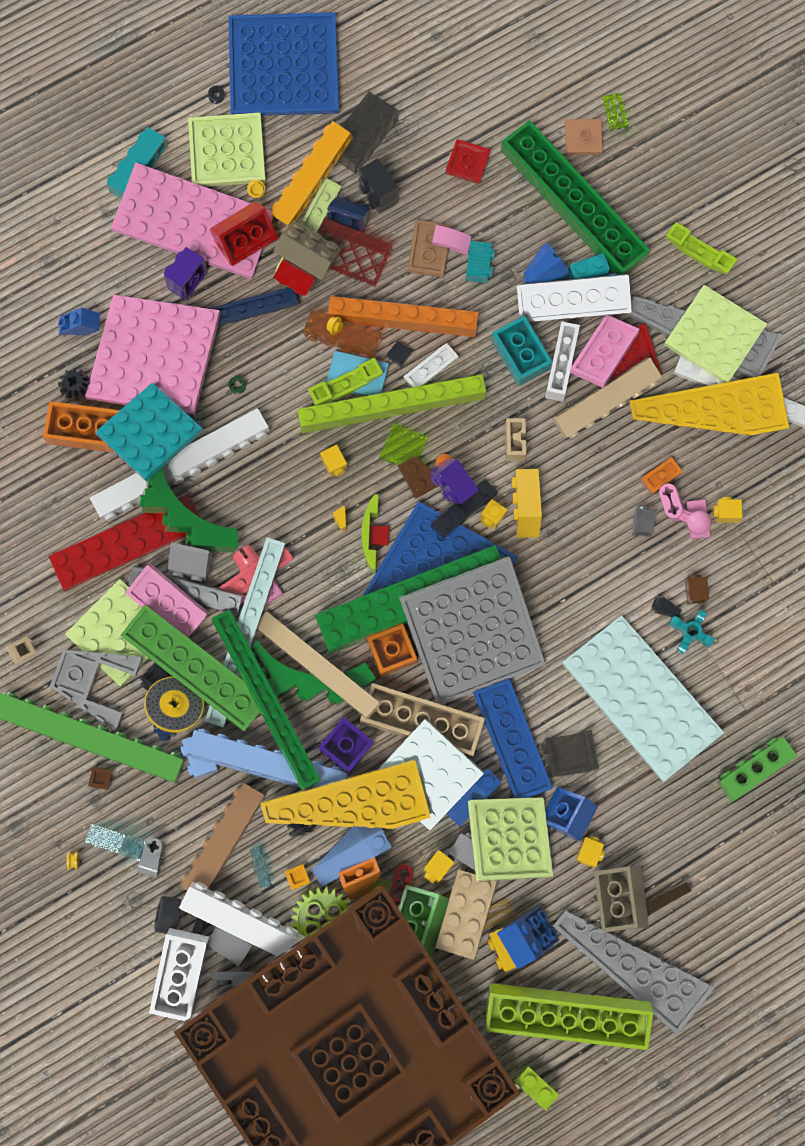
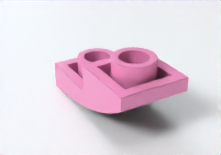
[432,225,471,255]

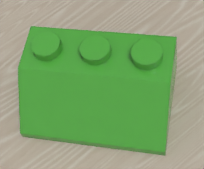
[398,885,449,958]

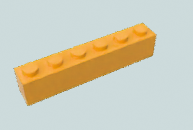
[270,121,354,226]

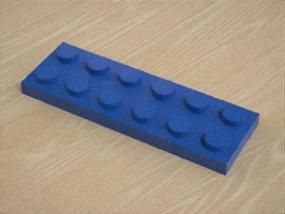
[473,679,552,798]

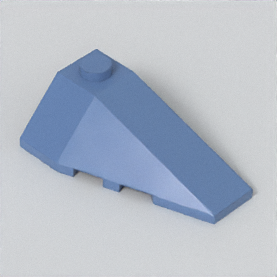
[312,826,392,887]

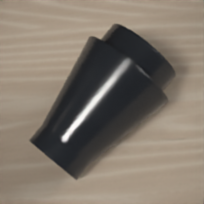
[651,596,681,618]

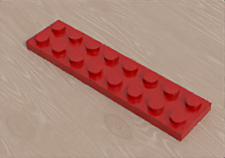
[48,494,200,592]

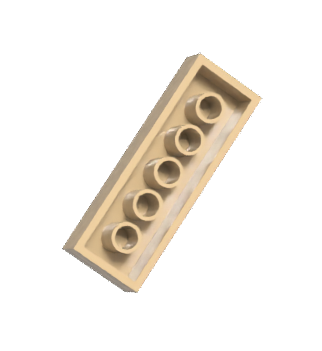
[360,683,485,759]

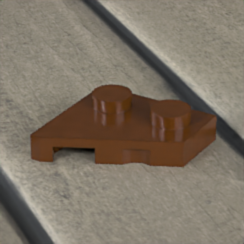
[397,457,439,499]

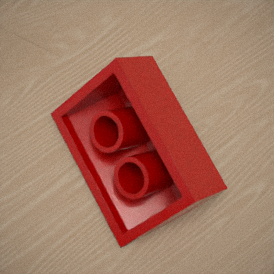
[209,201,278,266]

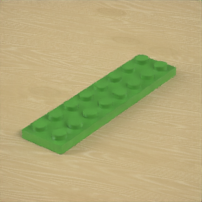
[120,605,260,732]

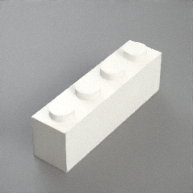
[545,321,580,402]

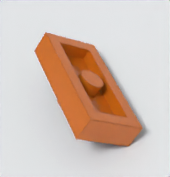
[641,457,683,494]

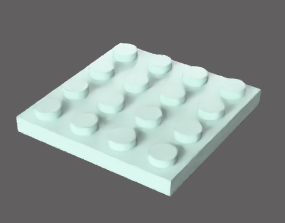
[378,719,484,830]

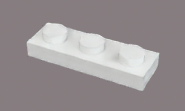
[404,343,459,388]

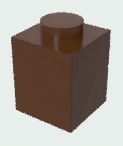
[685,574,709,604]

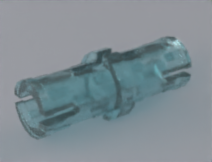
[249,846,272,889]

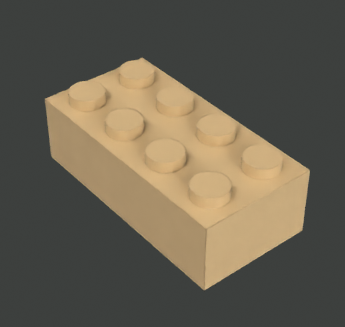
[435,869,497,961]

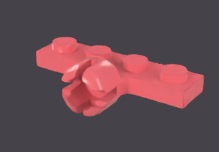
[219,545,294,595]

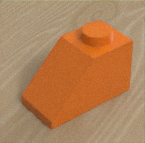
[338,857,381,901]

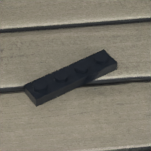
[430,479,498,540]

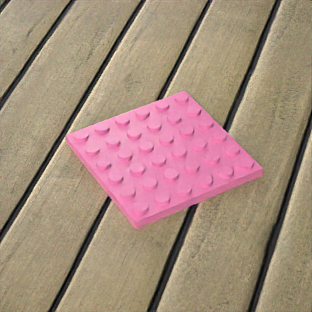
[85,295,221,416]

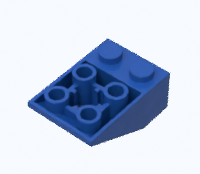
[497,906,559,969]

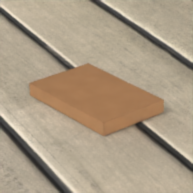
[407,219,452,278]

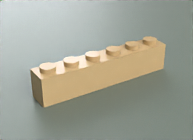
[552,358,662,439]

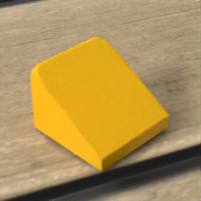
[333,506,346,532]

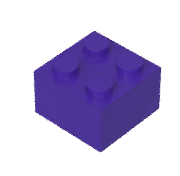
[164,247,207,301]
[430,459,479,504]
[318,717,374,775]

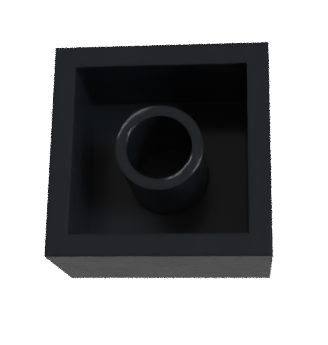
[358,158,398,214]

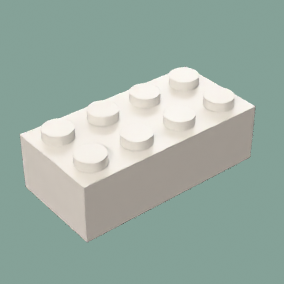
[149,928,209,1021]

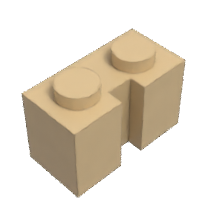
[505,418,526,461]

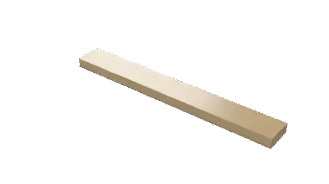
[257,611,381,719]

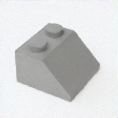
[168,542,213,583]

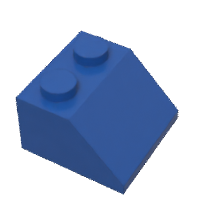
[545,787,598,842]

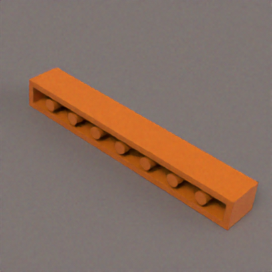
[328,296,478,337]

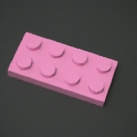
[570,315,639,388]
[125,563,209,638]

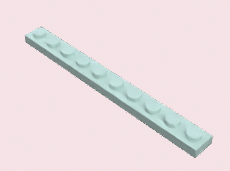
[205,538,285,728]

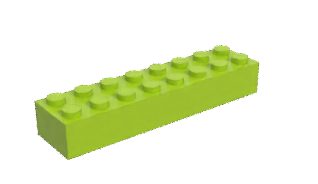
[485,983,654,1050]

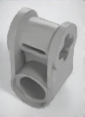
[137,838,165,878]

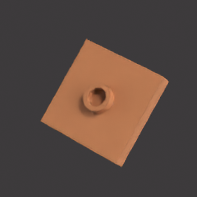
[565,119,603,155]

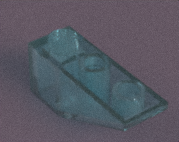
[84,824,146,861]

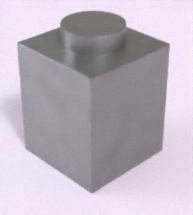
[632,506,655,537]

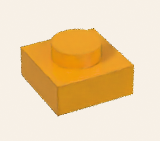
[285,864,310,891]

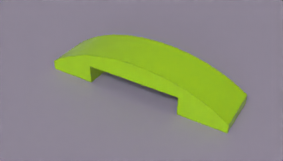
[666,222,738,275]
[307,358,383,405]
[362,494,378,573]

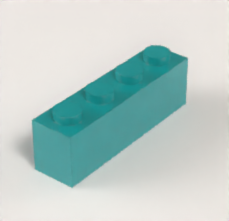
[107,127,168,199]

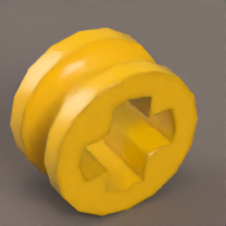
[67,852,80,870]

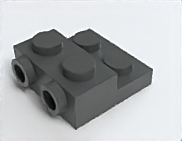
[212,972,254,987]

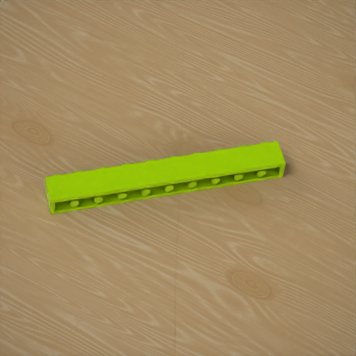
[297,375,486,434]

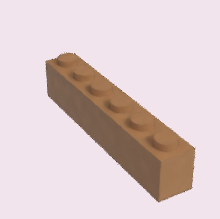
[181,783,265,891]

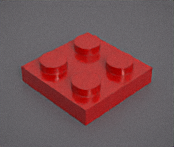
[445,139,491,184]

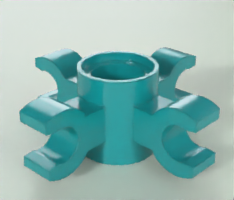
[669,609,715,654]

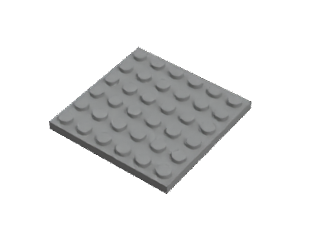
[399,557,545,705]

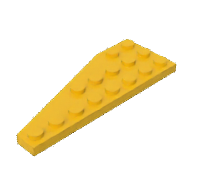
[629,373,789,436]
[260,759,431,829]

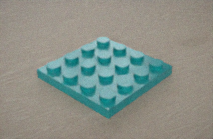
[95,383,203,482]

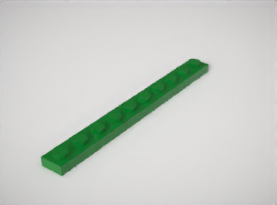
[211,610,321,790]

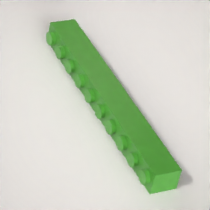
[0,692,185,784]

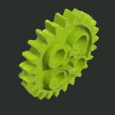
[291,886,350,936]

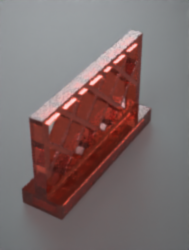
[319,218,393,288]

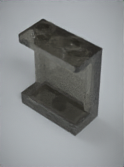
[541,730,599,778]

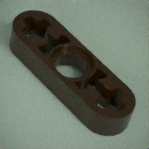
[646,882,692,914]

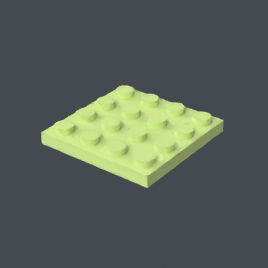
[188,113,265,187]
[664,285,767,383]
[65,579,149,687]
[468,797,553,881]

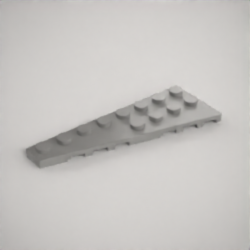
[625,296,782,378]
[552,911,715,1035]

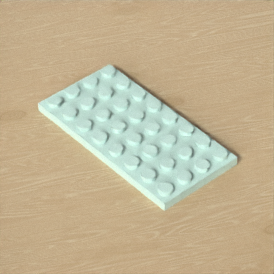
[562,615,724,783]

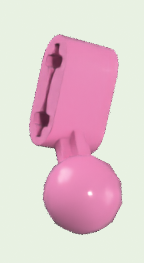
[659,484,711,535]

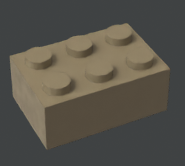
[273,221,341,280]
[594,866,649,932]

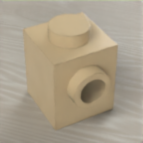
[6,636,36,664]

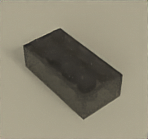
[337,91,399,174]

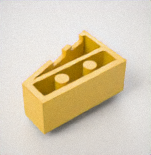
[511,469,542,538]

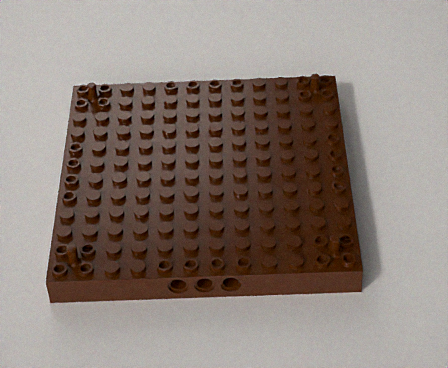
[173,885,521,1146]

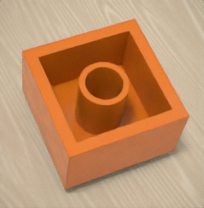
[367,624,417,677]

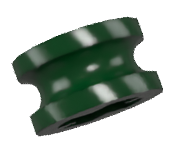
[228,376,246,395]

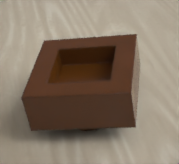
[88,766,113,790]

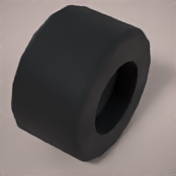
[154,896,182,934]

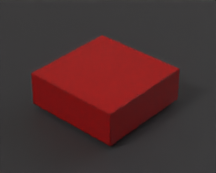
[369,525,389,546]

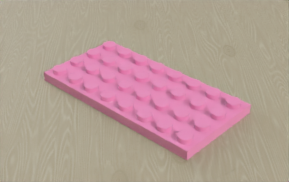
[111,163,274,280]

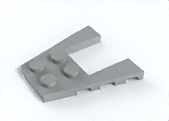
[50,650,143,731]

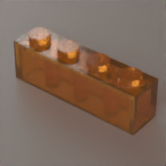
[304,310,382,359]

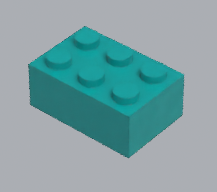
[491,316,553,387]

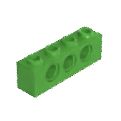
[717,736,798,802]

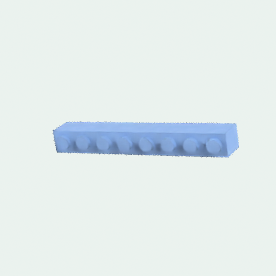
[187,729,347,790]

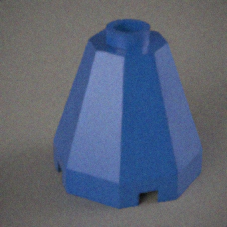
[523,243,570,284]

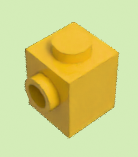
[713,497,742,523]
[480,499,507,530]
[575,836,605,868]

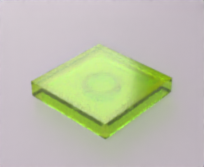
[379,424,428,466]

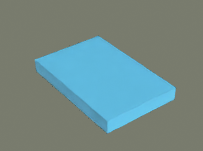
[326,351,389,396]

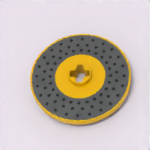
[144,677,204,733]

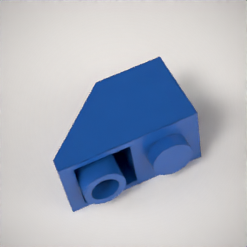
[58,307,100,335]

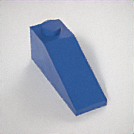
[446,769,502,827]

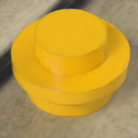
[247,179,266,198]
[327,317,343,335]

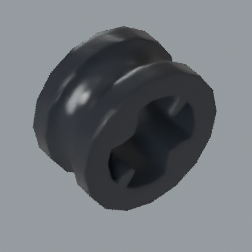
[208,85,224,104]

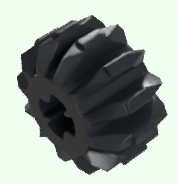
[58,368,90,401]

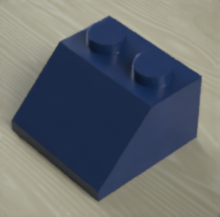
[327,197,370,235]

